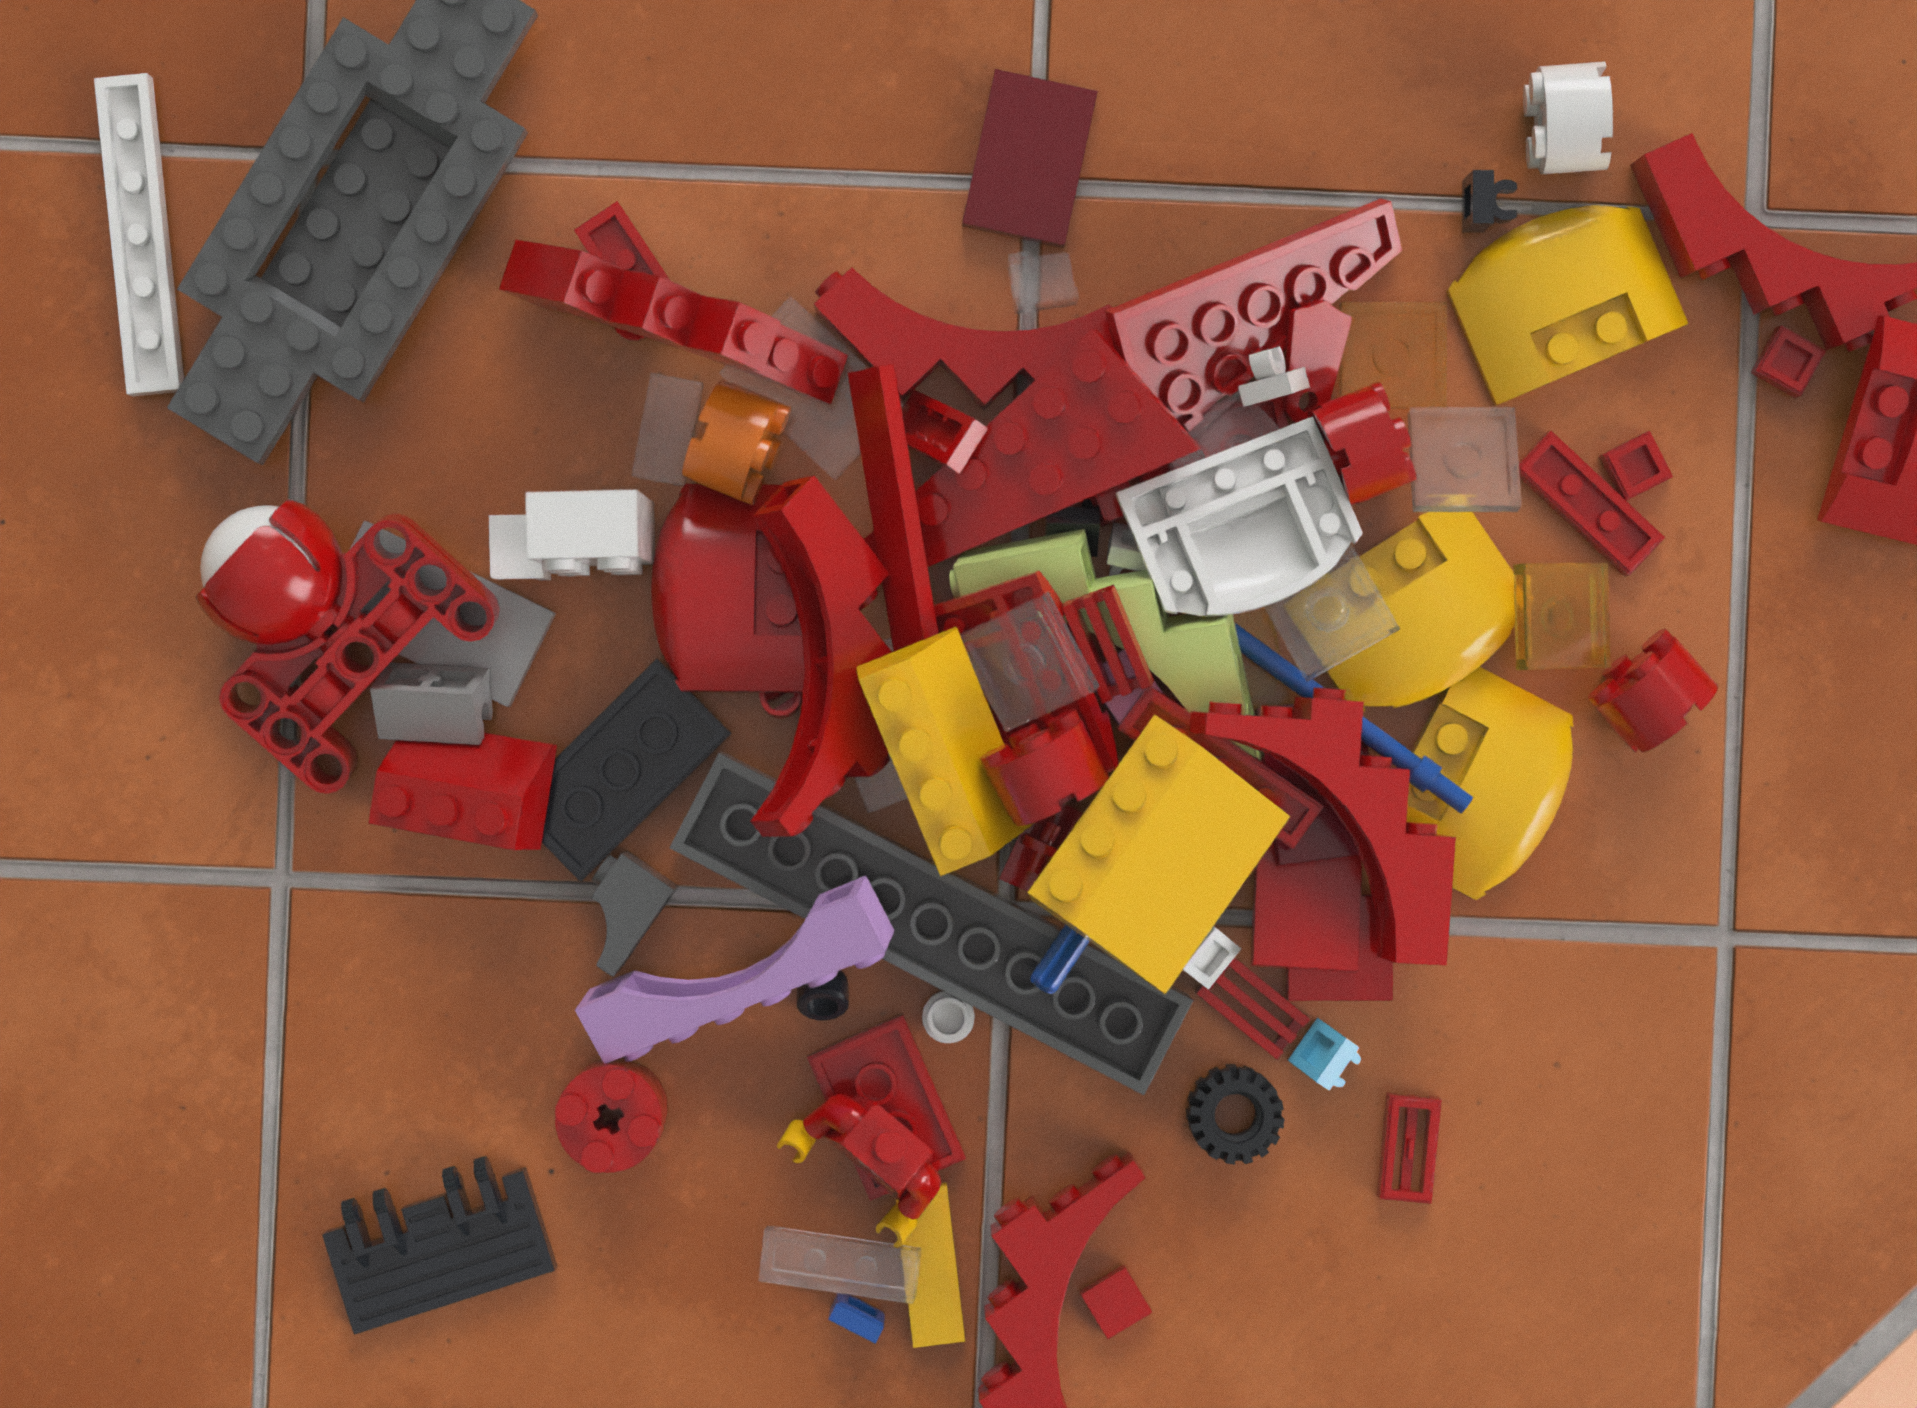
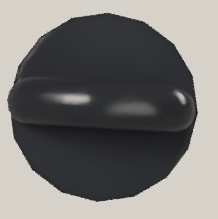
[797,970,849,1020]

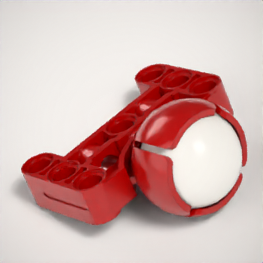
[196,499,500,794]

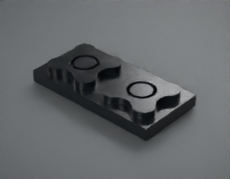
[542,659,732,882]

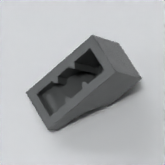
[591,850,679,977]

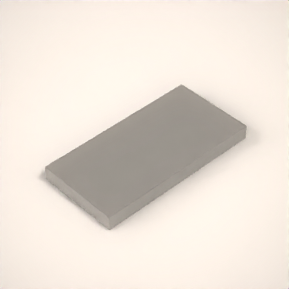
[350,521,556,707]

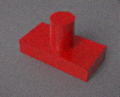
[902,389,988,474]

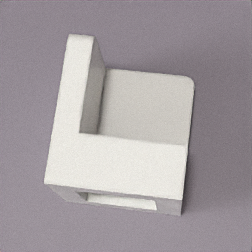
[489,515,551,580]

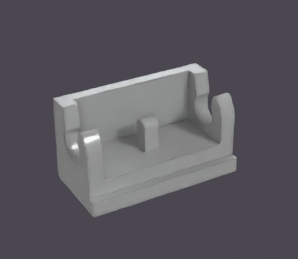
[370,662,493,745]

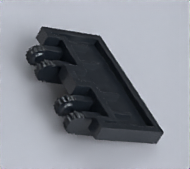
[322,1156,558,1335]

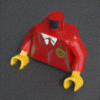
[777,1094,941,1248]

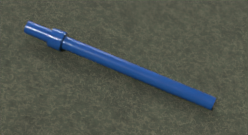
[1235,623,1473,814]

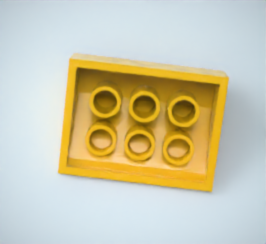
[1028,715,1290,995]

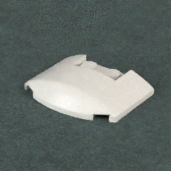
[1116,416,1363,617]

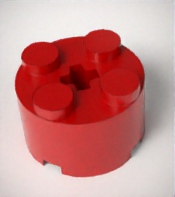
[1307,381,1417,506]
[1588,628,1718,753]
[980,709,1109,826]
[555,1058,668,1173]

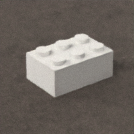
[525,490,655,576]

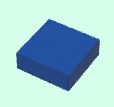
[828,1291,885,1344]

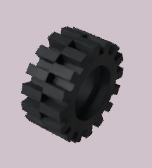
[1186,1064,1285,1165]

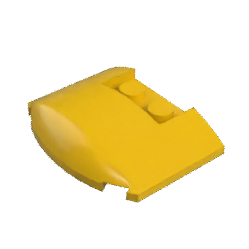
[1446,205,1689,406]
[1284,495,1531,712]
[1406,667,1574,900]

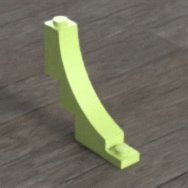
[949,529,1262,760]

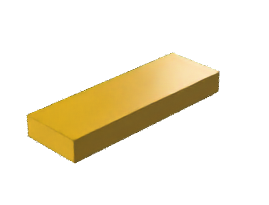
[896,1182,965,1348]

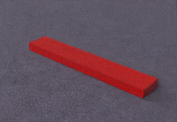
[847,364,939,651]

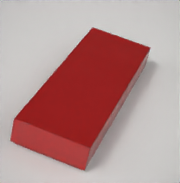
[1512,430,1665,577]

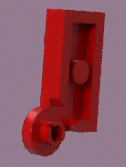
[574,201,671,341]

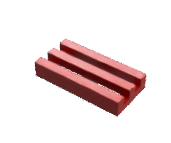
[1062,584,1154,703]
[1195,958,1310,1060]
[1377,1092,1442,1204]

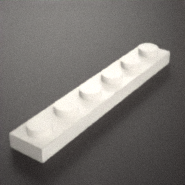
[94,73,184,397]

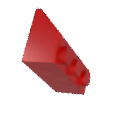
[368,732,557,850]

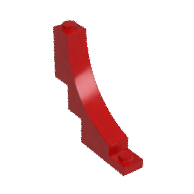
[814,267,1150,410]

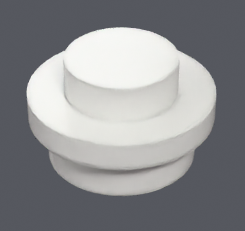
[922,991,975,1043]

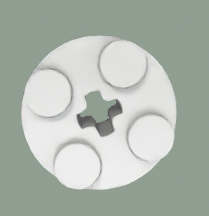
[1523,61,1613,174]

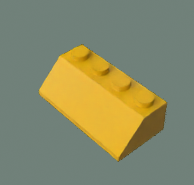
[856,627,1036,876]

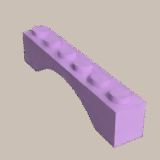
[575,876,894,1064]

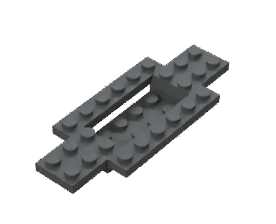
[167,0,538,465]

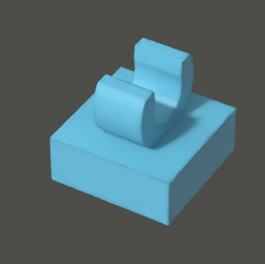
[1288,1017,1361,1091]

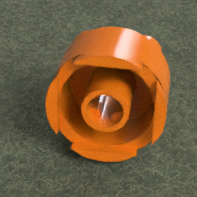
[682,380,792,506]

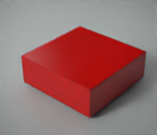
[1750,325,1826,398]
[1599,430,1673,501]
[1080,1264,1153,1339]

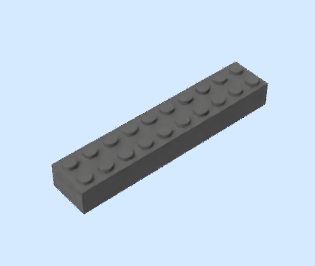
[669,752,1194,1095]

